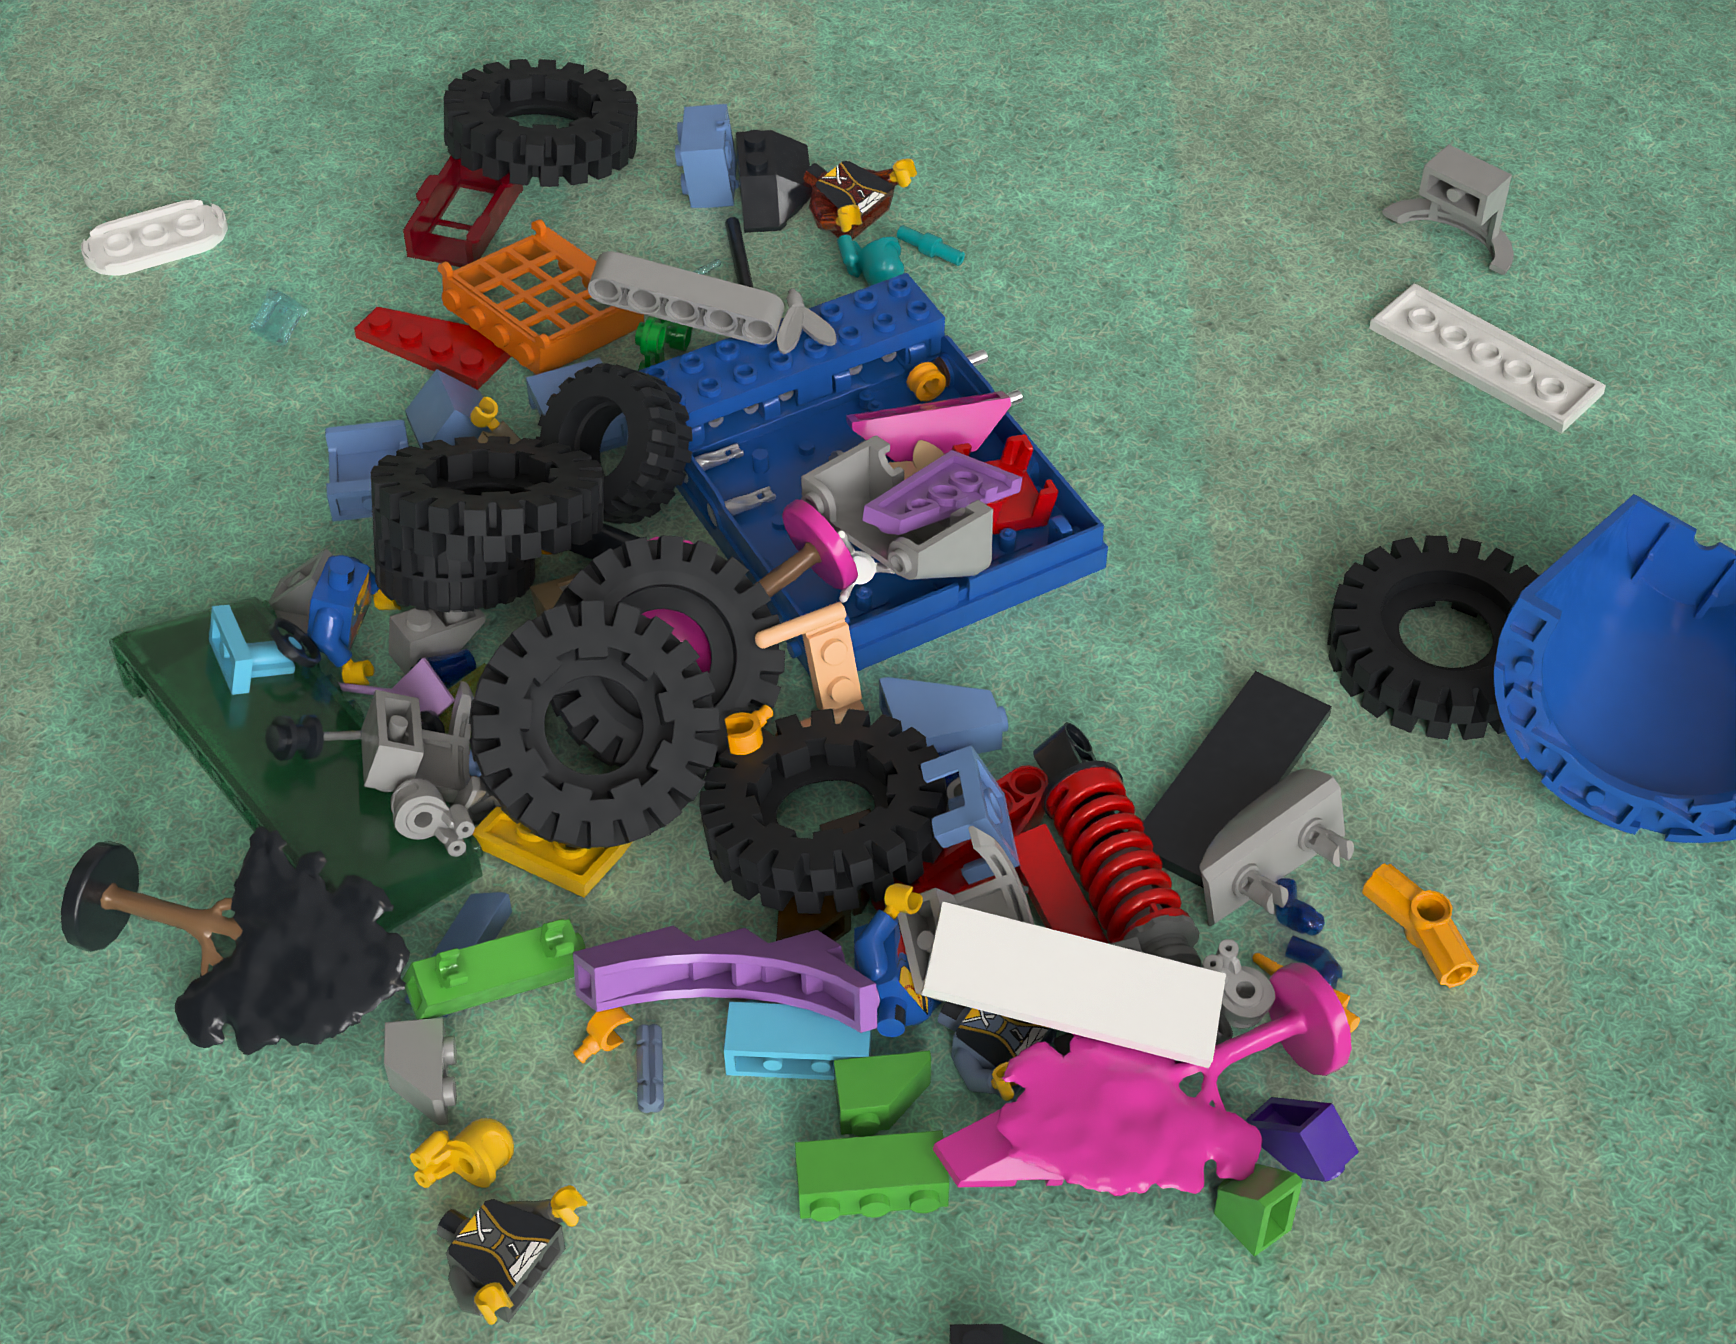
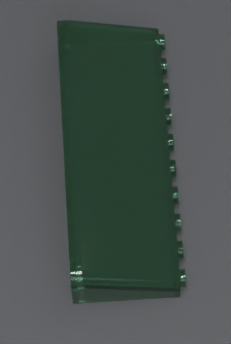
[109,596,483,932]

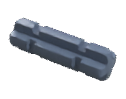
[636,1024,664,1113]

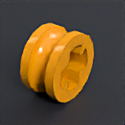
[906,362,947,402]

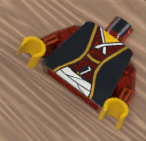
[803,158,917,241]

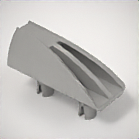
[1199,769,1354,927]

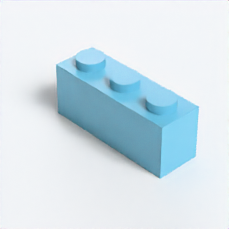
[724,1000,872,1080]

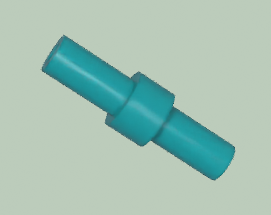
[897,225,965,266]

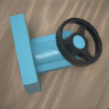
[209,605,321,695]

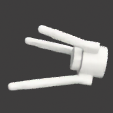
[838,531,895,603]

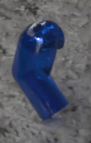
[1285,935,1343,989]

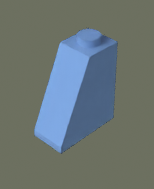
[879,677,1008,756]

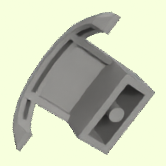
[1382,144,1514,275]
[361,681,487,810]
[898,826,1034,1002]

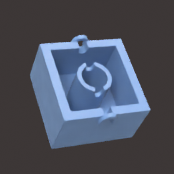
[675,104,739,208]

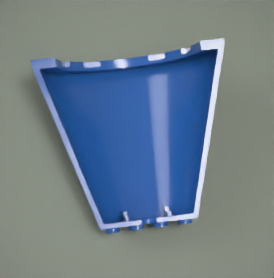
[1494,494,1736,843]

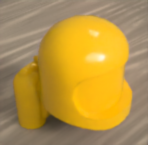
[410,1118,514,1188]

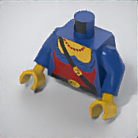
[307,555,401,686]
[854,883,943,1037]

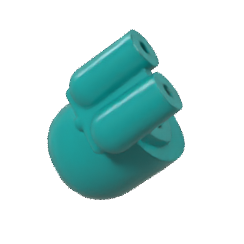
[837,235,905,286]

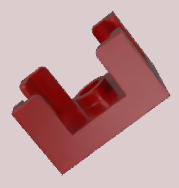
[952,434,1059,535]

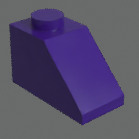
[1245,1097,1359,1182]

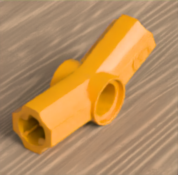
[1362,863,1479,988]

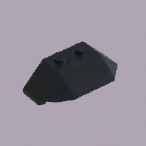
[735,130,813,233]

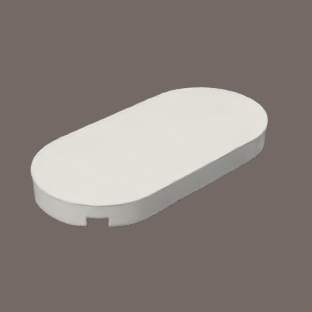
[81,200,228,276]

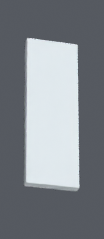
[1369,283,1606,434]
[921,902,1226,1068]

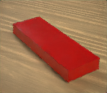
[1014,823,1109,944]

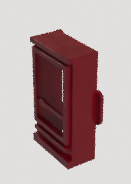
[403,156,523,267]

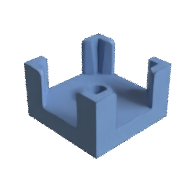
[921,745,1020,884]

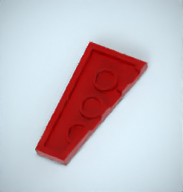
[354,307,512,390]

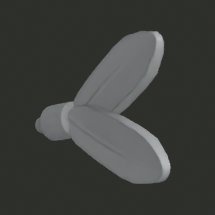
[777,288,837,354]

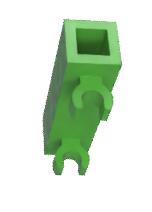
[402,919,586,1020]

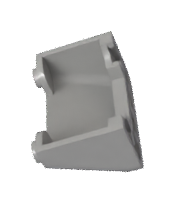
[801,436,993,580]

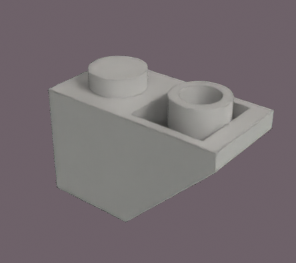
[389,608,485,675]
[384,1018,457,1125]

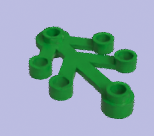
[635,316,693,371]

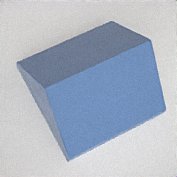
[405,369,490,449]

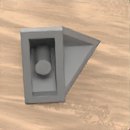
[265,549,333,634]

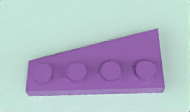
[862,450,1023,535]

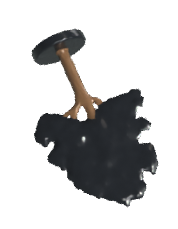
[61,826,410,1055]

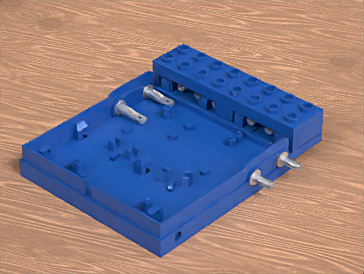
[639,273,1108,677]

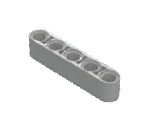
[588,251,784,345]

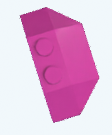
[846,391,1011,462]

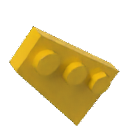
[471,806,632,898]

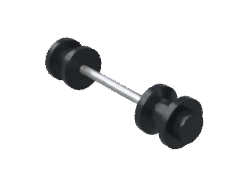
[265,710,445,761]

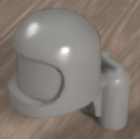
[390,778,475,857]
[1201,939,1275,1029]

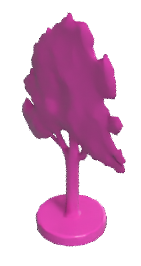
[996,963,1352,1196]

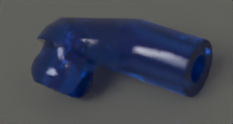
[1275,878,1325,936]

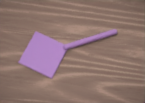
[323,658,455,717]

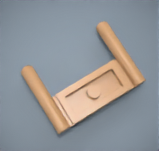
[755,601,865,737]

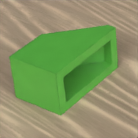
[834,1050,931,1137]
[1214,1163,1303,1257]

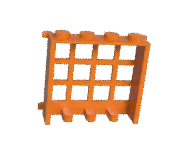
[437,219,644,375]

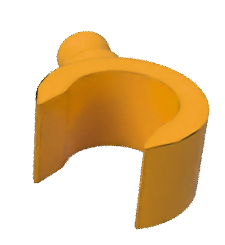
[725,705,773,755]
[573,1007,634,1064]

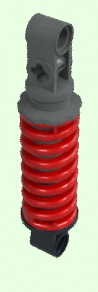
[1033,722,1233,1045]

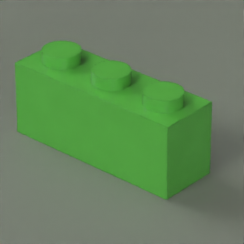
[795,1130,949,1222]

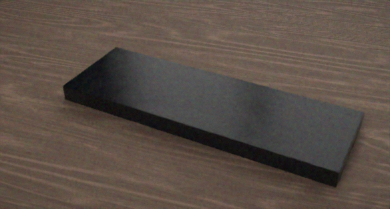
[1143,671,1332,888]

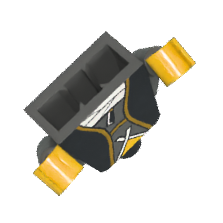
[437,1185,588,1325]

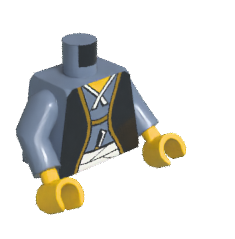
[937,1001,1057,1103]

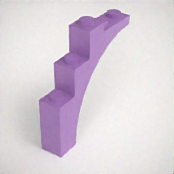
[573,925,880,1033]

